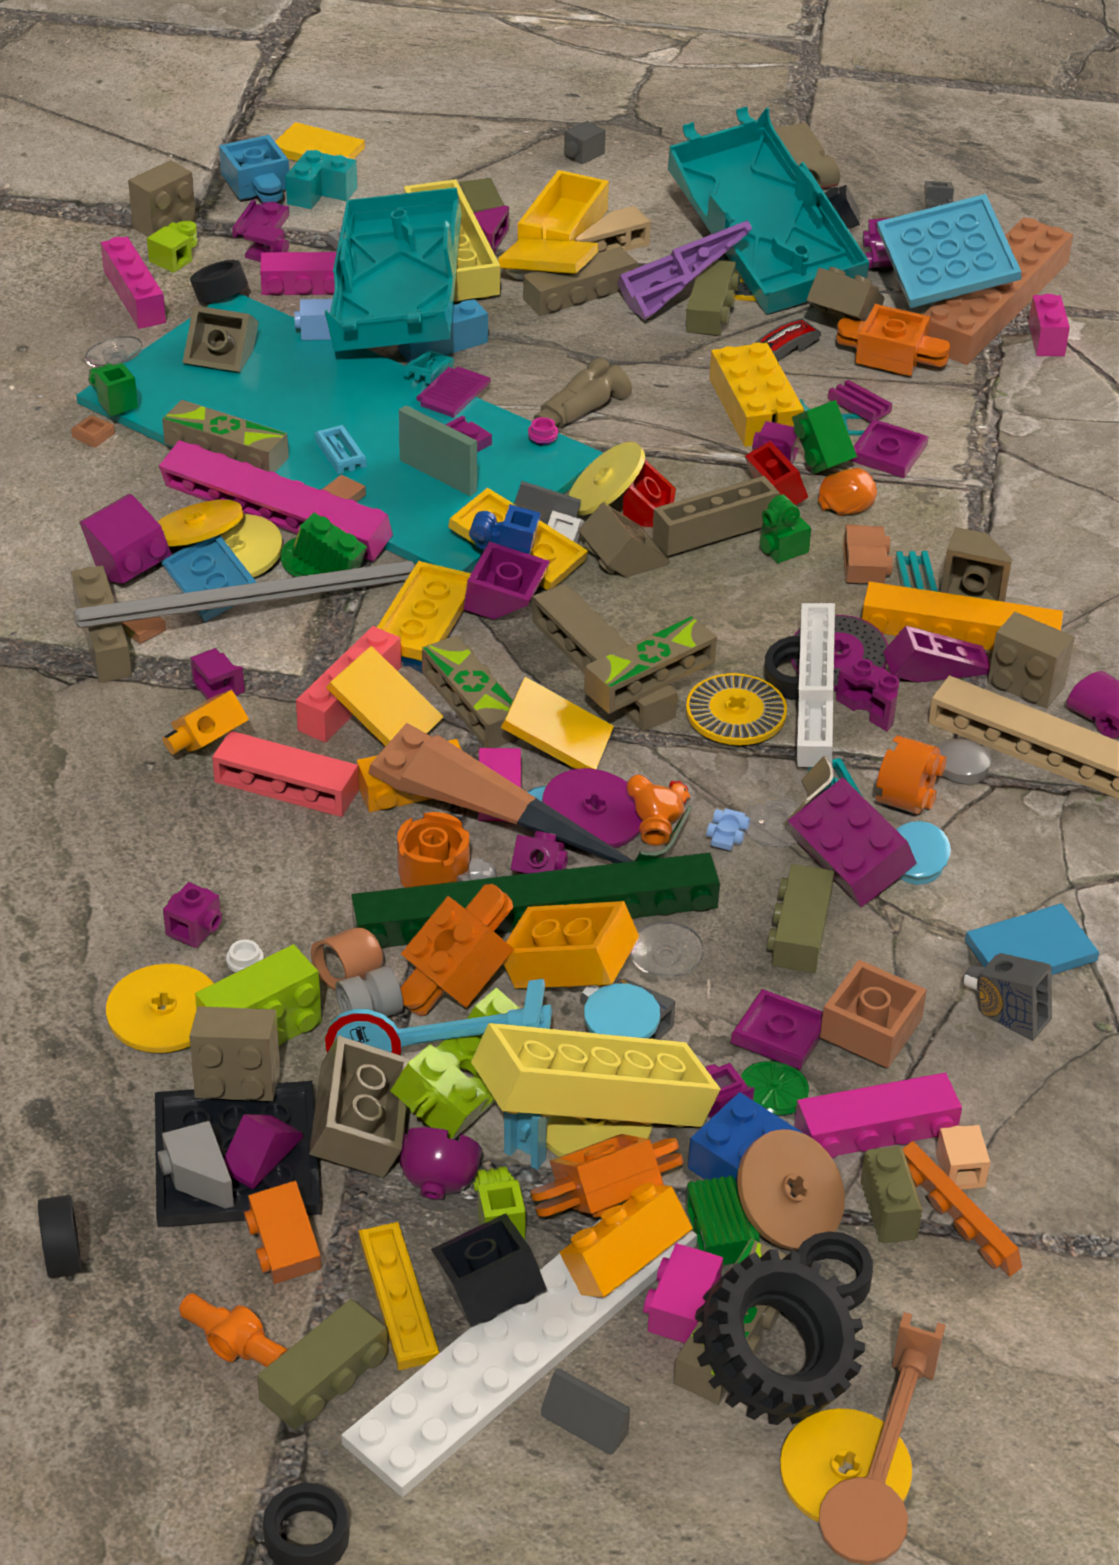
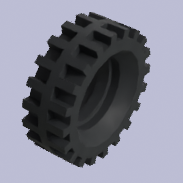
[693,1249,865,1425]

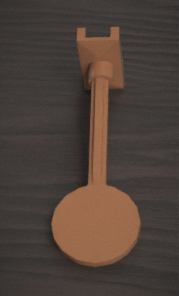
[819,1312,946,1565]

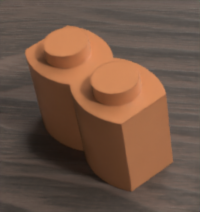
[843,525,893,584]

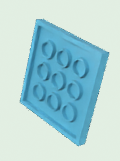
[877,194,1021,308]

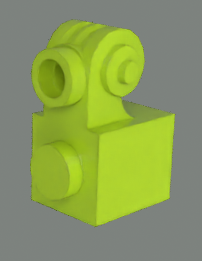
[147,221,198,273]
[473,1166,526,1239]

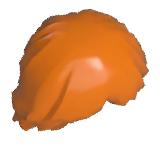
[817,468,877,515]

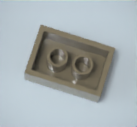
[309,1035,411,1178]

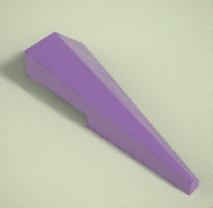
[618,220,752,320]

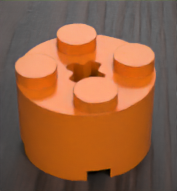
[876,735,947,814]
[397,812,470,888]

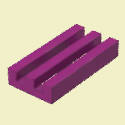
[828,380,893,422]

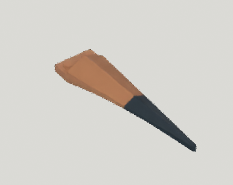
[369,722,633,863]

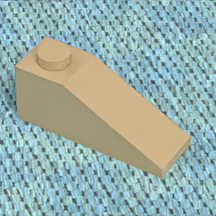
[575,205,651,253]

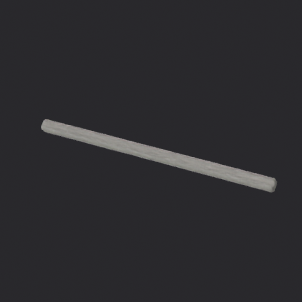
[74,561,415,628]

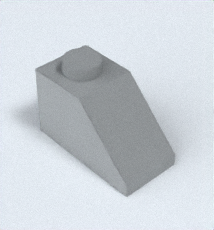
[158,1121,234,1209]

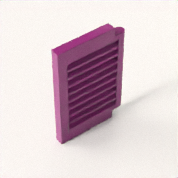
[416,366,491,418]

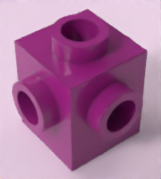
[510,831,568,873]
[163,882,222,948]

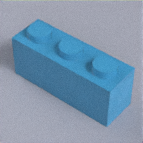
[398,299,488,363]

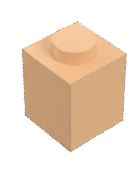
[936,1125,990,1190]

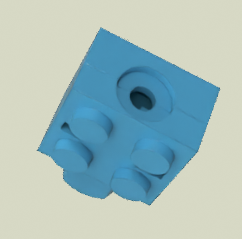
[219,135,289,202]

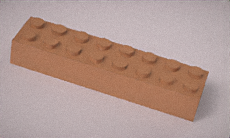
[923,217,1073,365]

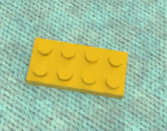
[448,488,588,590]
[377,561,471,661]

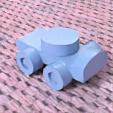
[706,808,750,851]

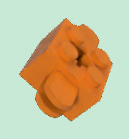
[836,304,950,376]
[400,884,514,1016]
[530,1134,684,1217]

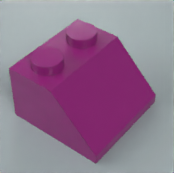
[79,494,172,584]
[464,541,550,619]

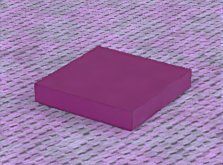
[848,419,929,478]
[730,989,823,1070]

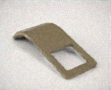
[783,756,834,826]

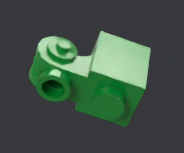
[88,363,138,416]
[759,495,811,564]

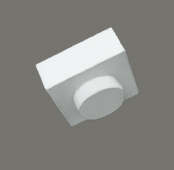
[548,510,585,543]

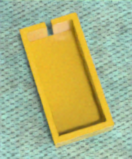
[517,170,609,241]
[709,343,804,447]

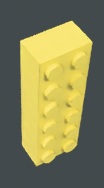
[403,179,500,303]
[471,1023,720,1127]

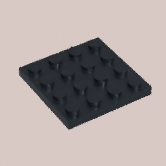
[155,1081,321,1227]

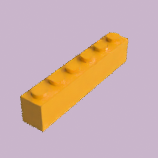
[862,581,1063,651]

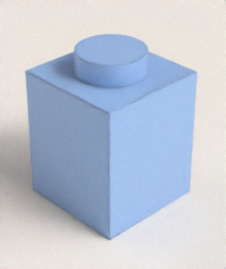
[294,299,333,340]

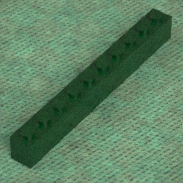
[351,852,720,948]

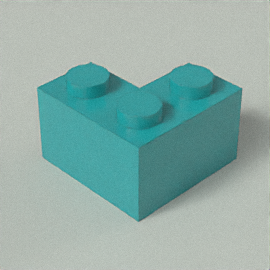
[285,150,357,210]

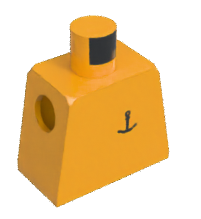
[162,690,249,755]

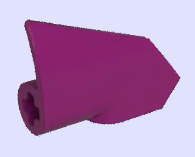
[1066,670,1119,739]

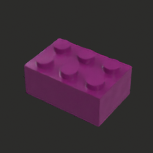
[787,777,917,908]

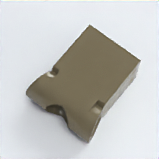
[774,123,840,189]

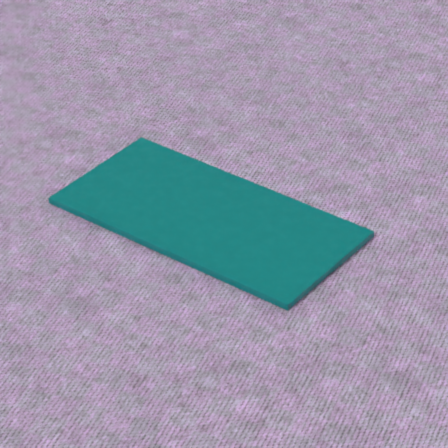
[76,293,603,573]

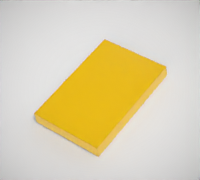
[275,122,365,161]
[498,238,598,274]
[326,646,444,746]
[501,677,614,769]

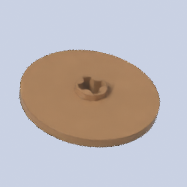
[737,1129,845,1251]

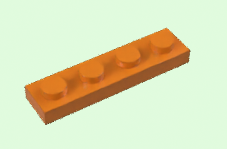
[903,1141,1022,1277]

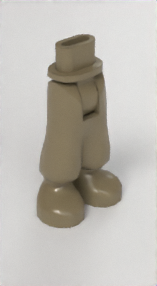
[534,357,632,427]

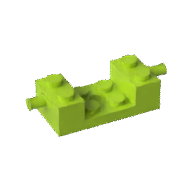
[390,987,524,1139]

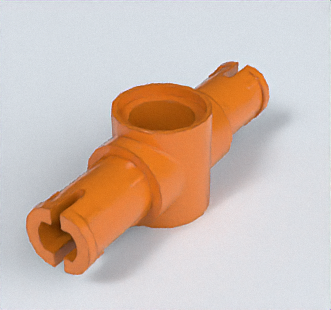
[179,1293,288,1367]

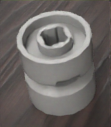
[335,966,403,1017]

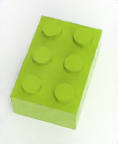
[195,944,322,1046]

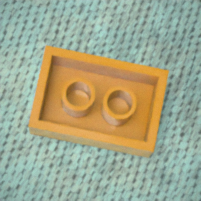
[503,901,640,988]

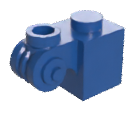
[469,504,541,554]

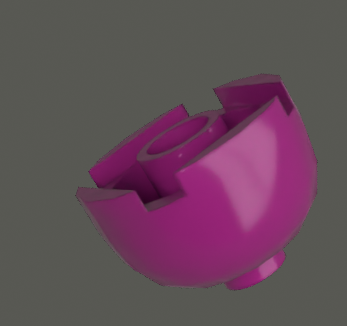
[400,1127,482,1200]

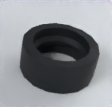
[190,259,248,303]
[765,636,801,699]
[38,1195,82,1278]
[797,1231,873,1311]
[263,1483,349,1565]

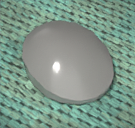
[936,739,992,785]

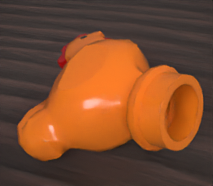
[626,774,690,846]

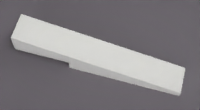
[797,603,835,767]

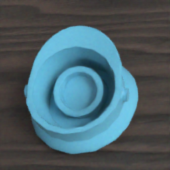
[896,821,951,885]

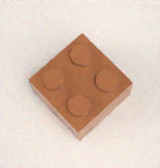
[820,960,927,1068]

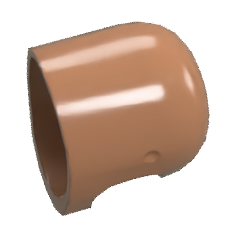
[311,928,383,990]

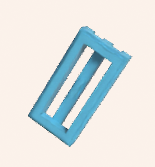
[315,425,367,474]

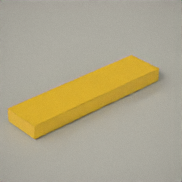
[358,1222,439,1371]

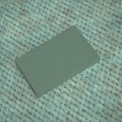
[399,405,477,496]

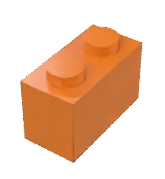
[243,1181,321,1284]

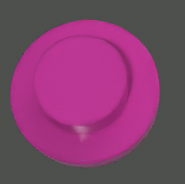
[528,417,558,445]

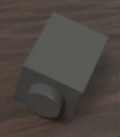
[564,120,606,164]

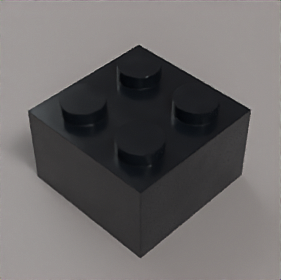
[431,1213,547,1327]

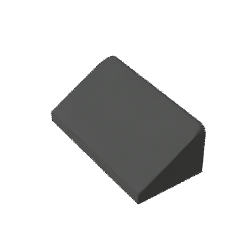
[513,481,581,525]
[541,1368,630,1455]

